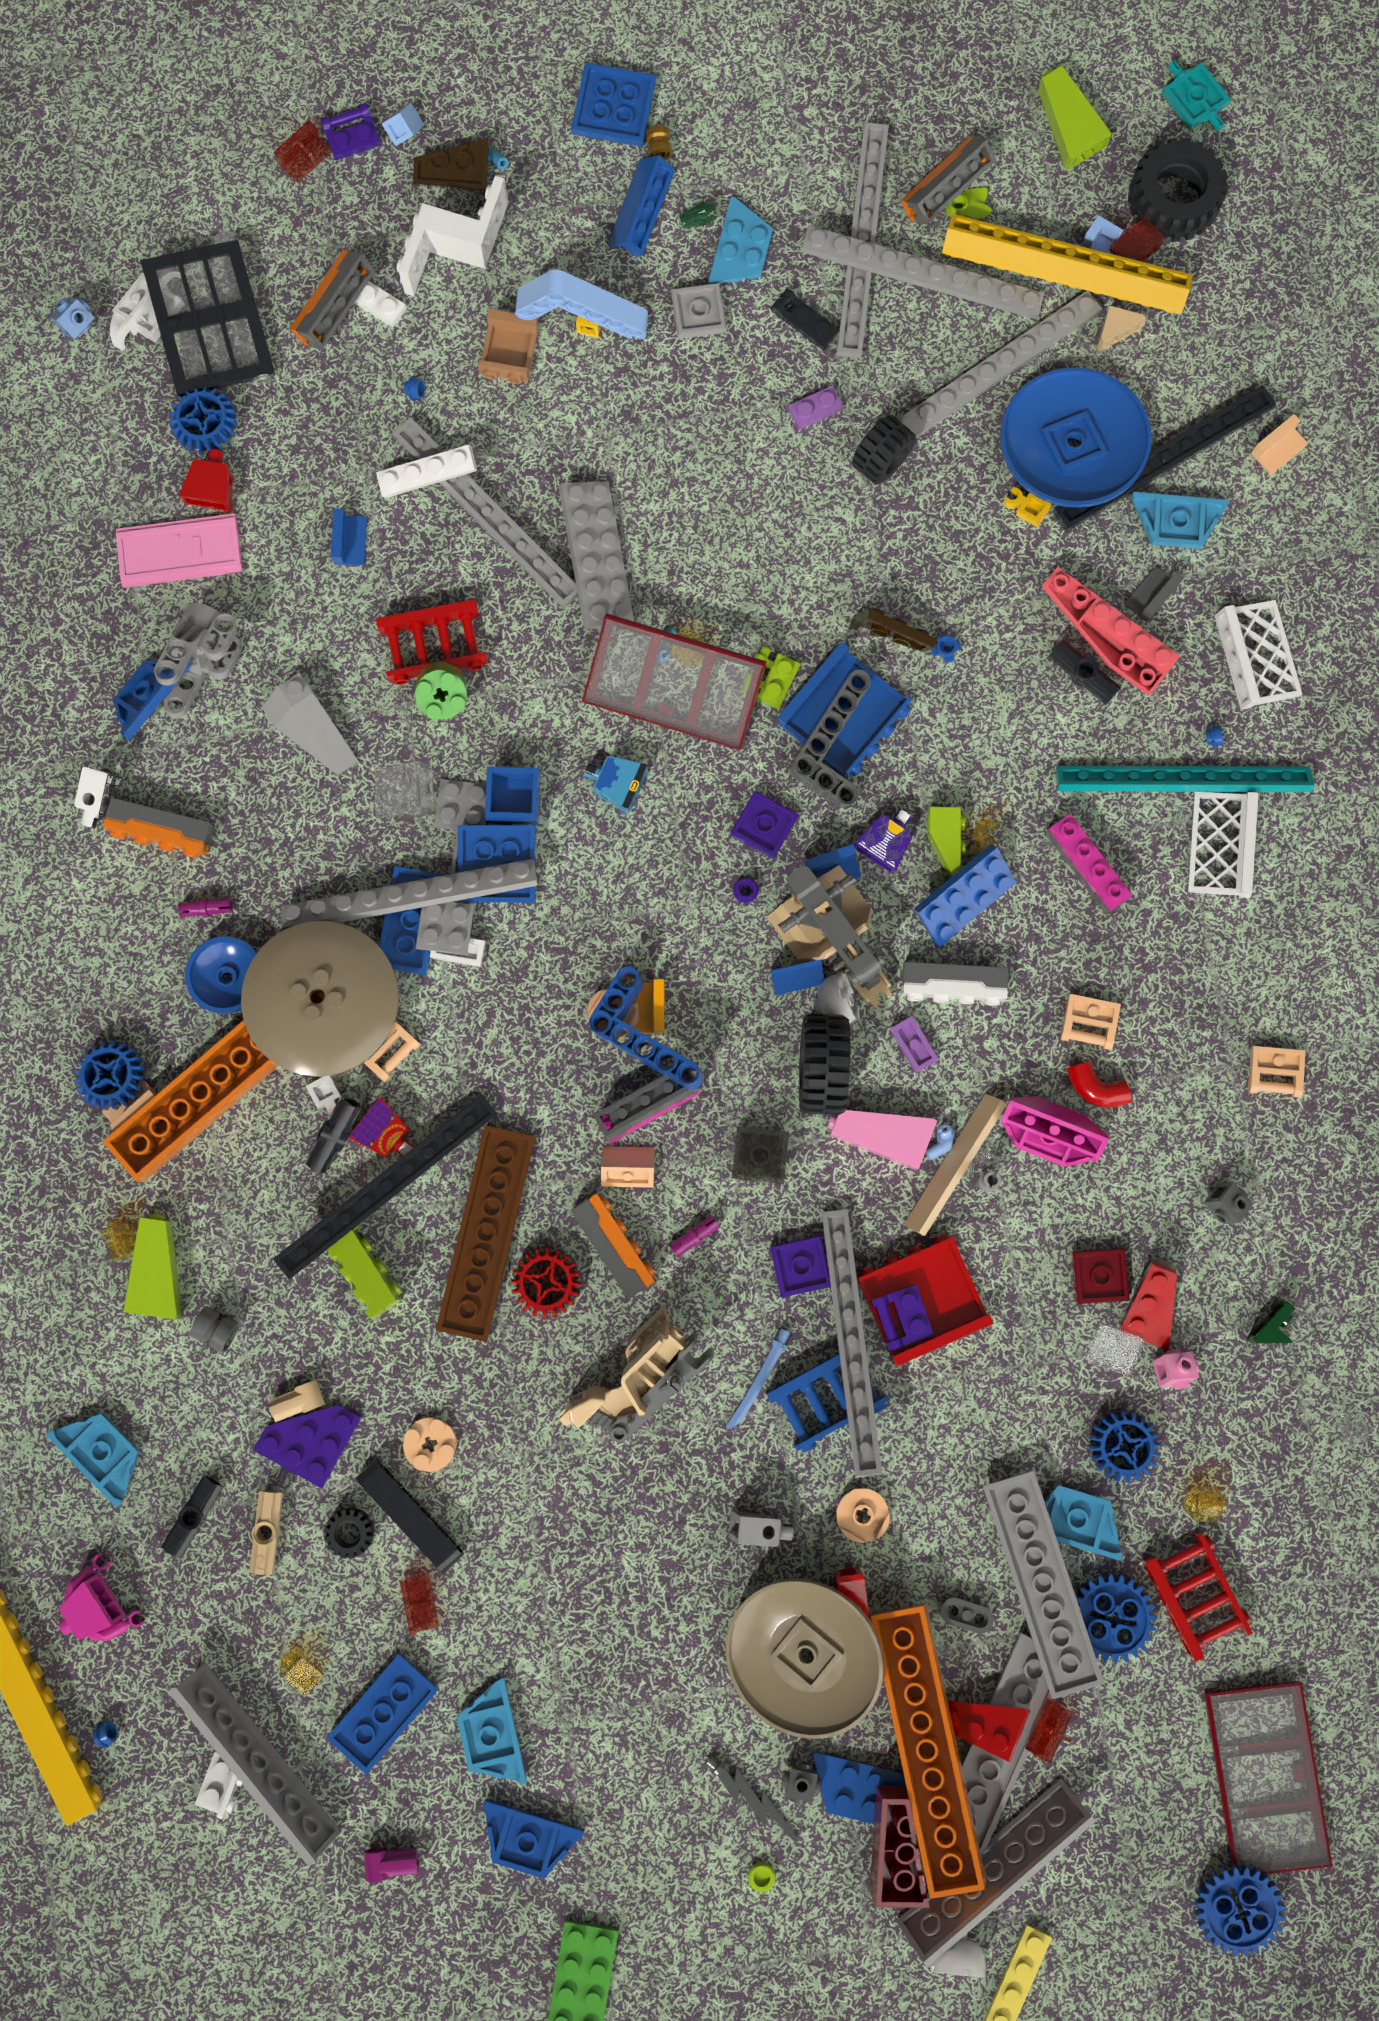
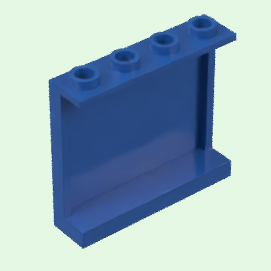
[777,642,913,779]

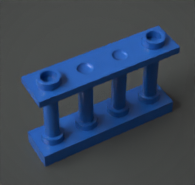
[766,1353,890,1453]

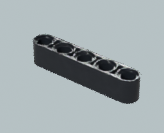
[356,1459,464,1574]

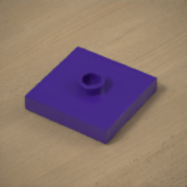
[730,791,799,860]
[769,1235,831,1298]

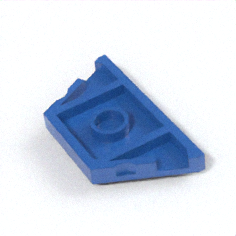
[113,660,191,741]
[813,1750,907,1824]
[483,1798,585,1879]

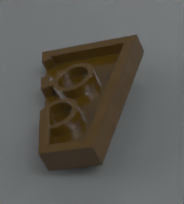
[413,137,489,191]
[849,608,936,652]

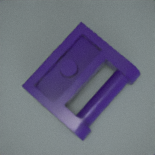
[320,103,381,161]
[871,1285,934,1351]

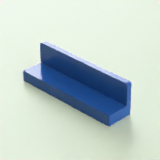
[607,155,675,257]

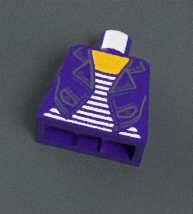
[854,809,912,875]

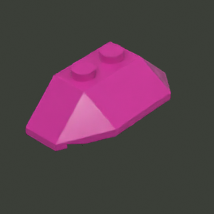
[1001,1096,1109,1167]

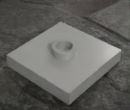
[671,283,727,339]

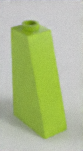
[1038,65,1112,171]
[123,1213,182,1319]

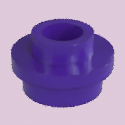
[733,877,759,903]

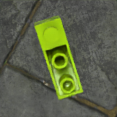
[927,807,965,879]

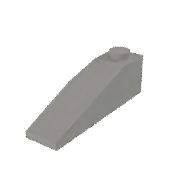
[262,673,359,776]

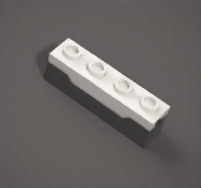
[901,962,1008,1006]

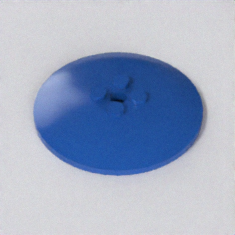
[1000,368,1152,507]

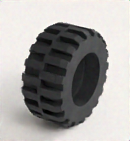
[1128,138,1228,242]
[799,1014,851,1115]

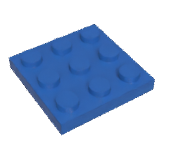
[571,62,657,147]
[458,825,536,903]

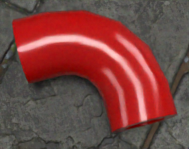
[1066,1061,1132,1108]

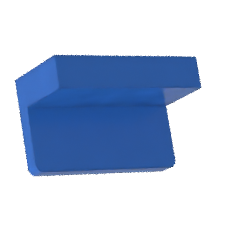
[331,508,367,565]
[804,844,861,879]
[769,960,825,996]

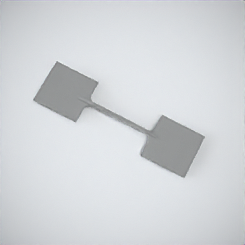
[416,779,486,955]

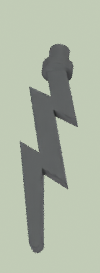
[705,1755,797,1841]

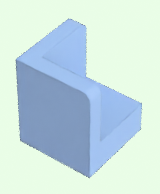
[382,103,424,146]
[1081,215,1123,254]

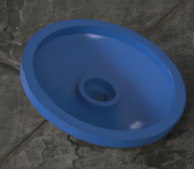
[185,936,257,1014]

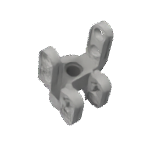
[154,603,242,719]

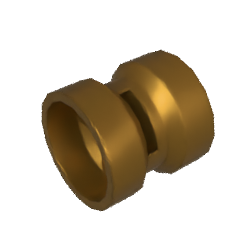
[646,125,672,160]

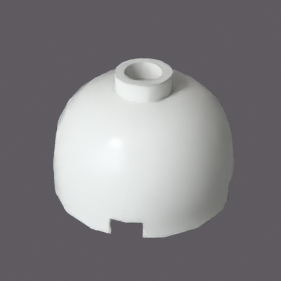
[814,972,860,1023]
[930,1934,986,1978]

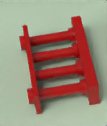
[376,599,489,685]
[1141,1531,1253,1662]

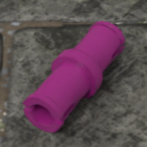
[178,897,233,919]
[669,1214,721,1258]

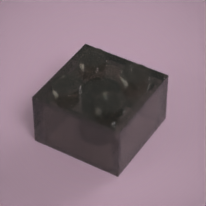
[731,1126,789,1186]

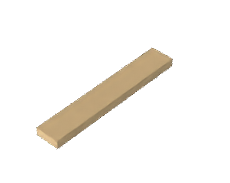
[904,1094,1007,1236]

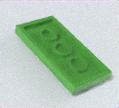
[548,1919,619,2021]

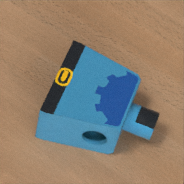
[584,756,648,814]

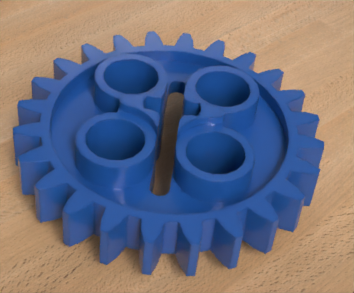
[1076,1573,1157,1664]
[1194,1863,1286,1957]

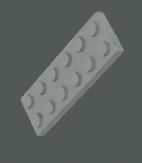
[559,481,634,630]

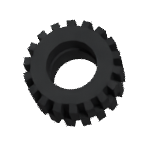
[852,415,916,485]

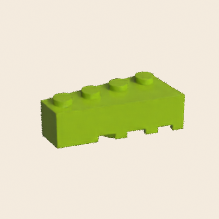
[327,1225,403,1318]

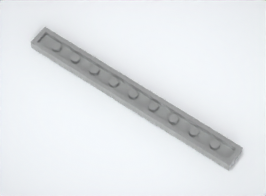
[837,122,889,359]
[801,225,1044,319]
[898,291,1102,438]
[392,417,578,609]
[281,859,538,930]
[822,1209,882,1478]

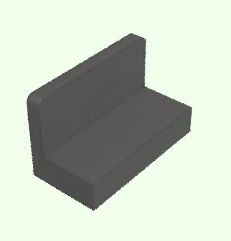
[1125,567,1184,623]

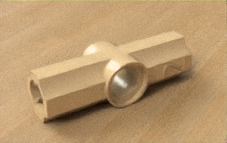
[249,1490,283,1575]

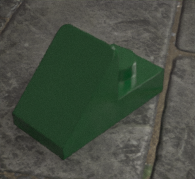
[1246,1301,1296,1344]

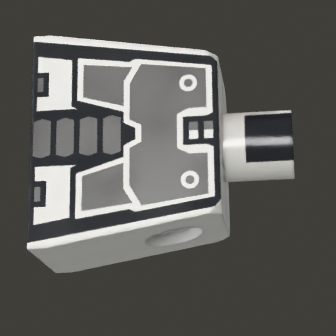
[74,767,122,828]

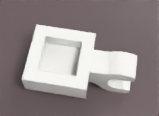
[306,1076,342,1116]

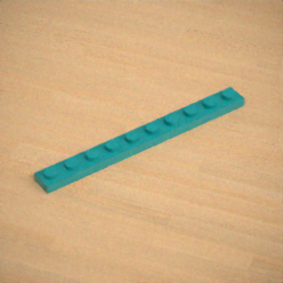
[1055,766,1314,792]

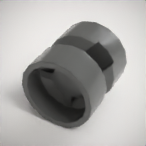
[190,1306,240,1353]

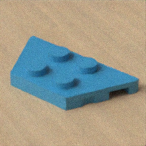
[708,196,773,284]
[1131,492,1229,549]
[46,1413,140,1508]
[1044,1485,1122,1561]
[457,1676,527,1784]

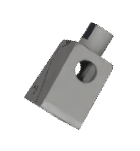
[728,1511,794,1547]

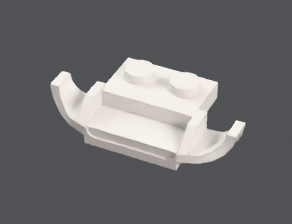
[110,268,185,351]

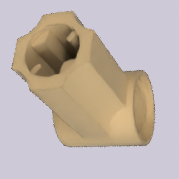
[268,1380,326,1422]

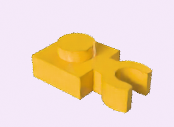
[1004,487,1052,527]

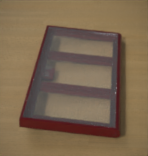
[582,613,767,750]
[1204,1680,1333,1875]

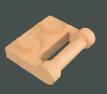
[1060,994,1121,1050]
[364,1021,421,1082]
[1248,1046,1305,1097]

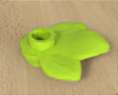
[946,187,992,220]

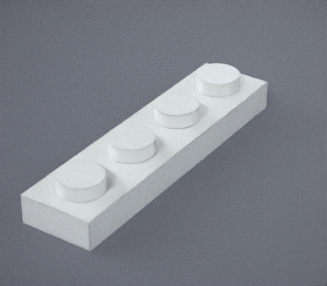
[376,445,477,498]

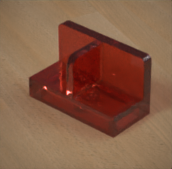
[273,120,332,183]
[1109,217,1165,262]
[400,1572,440,1636]
[1025,1698,1073,1763]

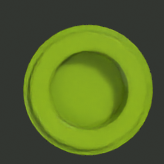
[748,1862,775,1892]

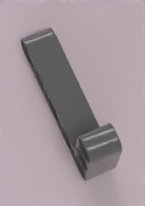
[789,670,871,808]

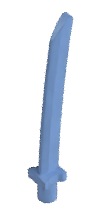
[726,1328,791,1429]

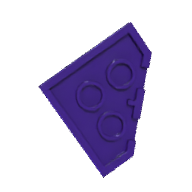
[253,1404,362,1489]

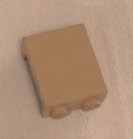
[478,309,539,384]

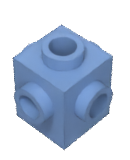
[49,297,95,339]

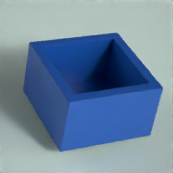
[485,766,541,825]

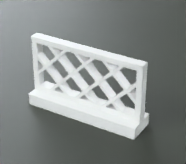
[1214,600,1303,710]
[1188,792,1258,898]

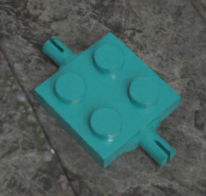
[1161,60,1231,131]

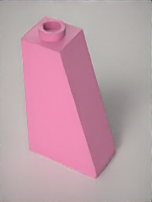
[827,1110,938,1170]

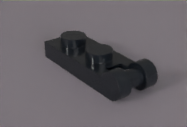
[770,288,840,351]

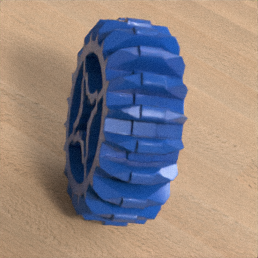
[169,385,238,455]
[74,1040,146,1110]
[1088,1409,1161,1483]

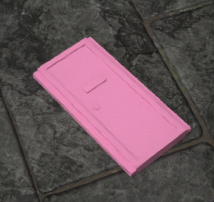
[116,513,243,588]

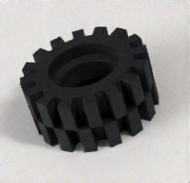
[324,1508,375,1559]

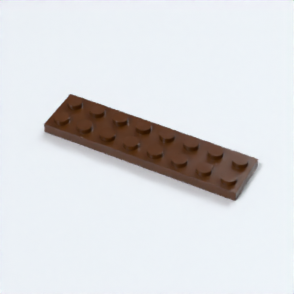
[436,1125,536,1342]

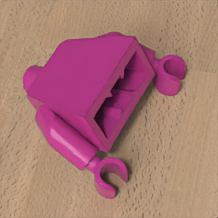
[59,1554,145,1641]

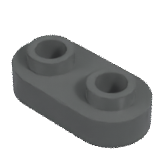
[940,1596,993,1633]

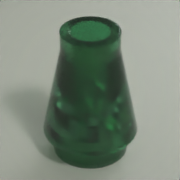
[679,200,716,229]

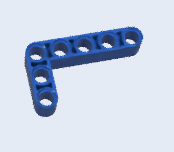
[589,966,704,1090]

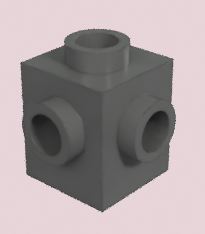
[1204,1182,1254,1224]
[781,1761,821,1804]

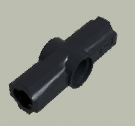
[1048,639,1121,705]
[305,1096,362,1174]
[161,1475,224,1559]

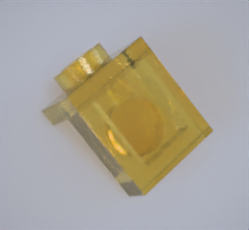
[972,819,1001,854]
[100,1221,136,1262]
[279,1646,325,1696]

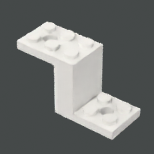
[397,176,508,296]

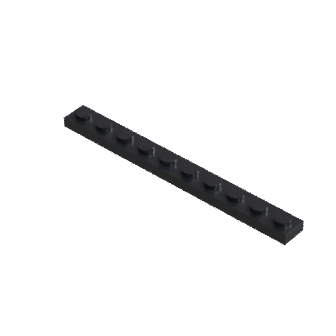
[1053,385,1276,532]
[273,1094,498,1280]

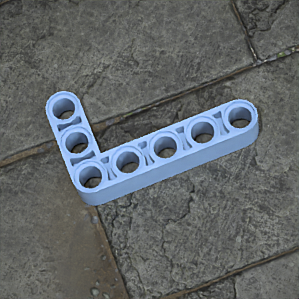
[515,270,648,339]

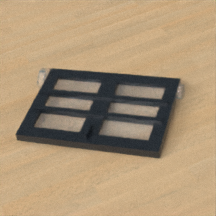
[140,231,275,397]

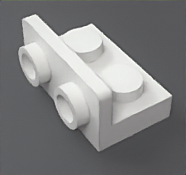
[195,1751,243,1819]

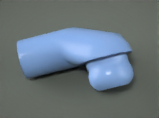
[926,1124,955,1161]

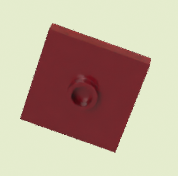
[1071,1248,1130,1304]

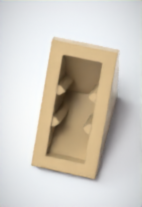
[1097,306,1146,352]

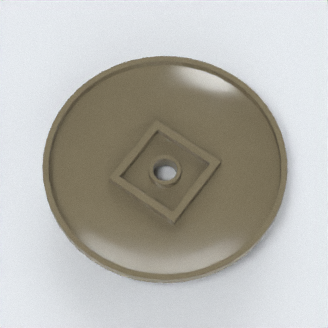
[241,921,399,1077]
[726,1579,884,1739]

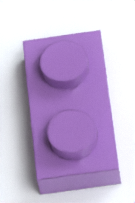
[788,385,844,430]
[889,1016,939,1074]

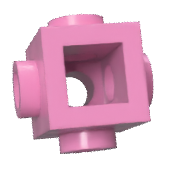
[1153,1349,1199,1389]

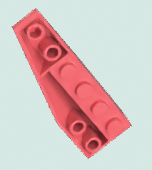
[1042,567,1180,696]

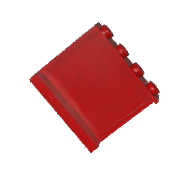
[857,1234,994,1366]

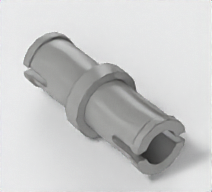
[977,1171,1001,1192]

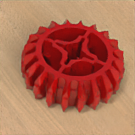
[511,1247,582,1319]

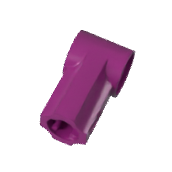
[364,1847,419,1882]

